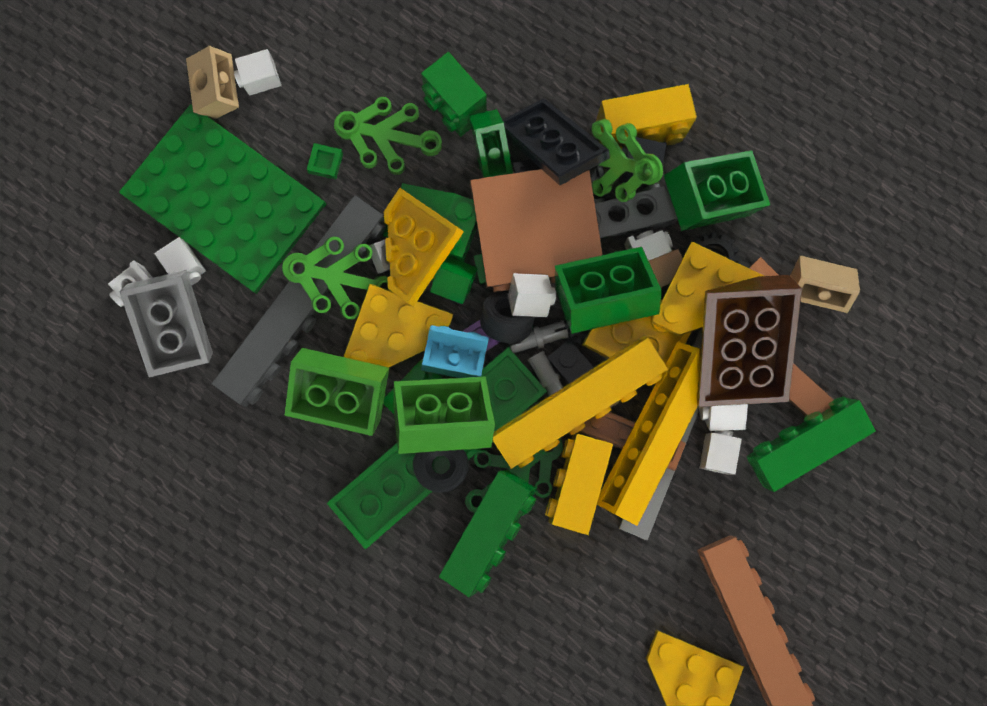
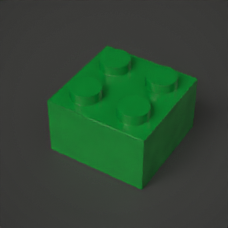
[421,51,487,137]

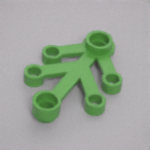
[334,97,442,175]
[592,119,663,202]
[282,237,391,319]

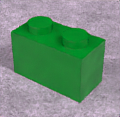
[469,109,513,178]

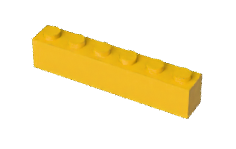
[493,336,668,469]
[597,342,701,526]

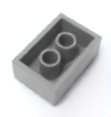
[119,270,213,377]

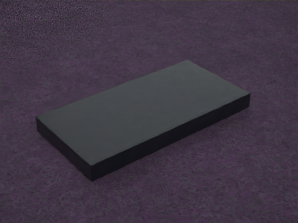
[503,98,610,185]

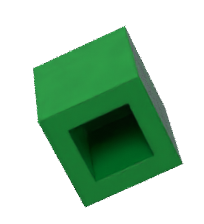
[430,256,478,304]

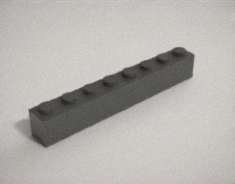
[212,195,386,407]

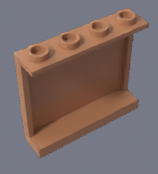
[470,169,602,292]

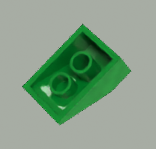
[382,183,477,262]

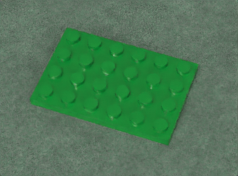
[119,104,327,294]

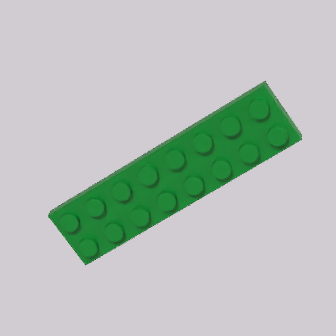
[327,347,547,550]

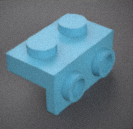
[421,325,489,378]

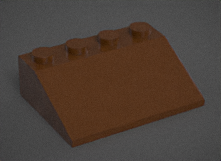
[697,275,802,407]

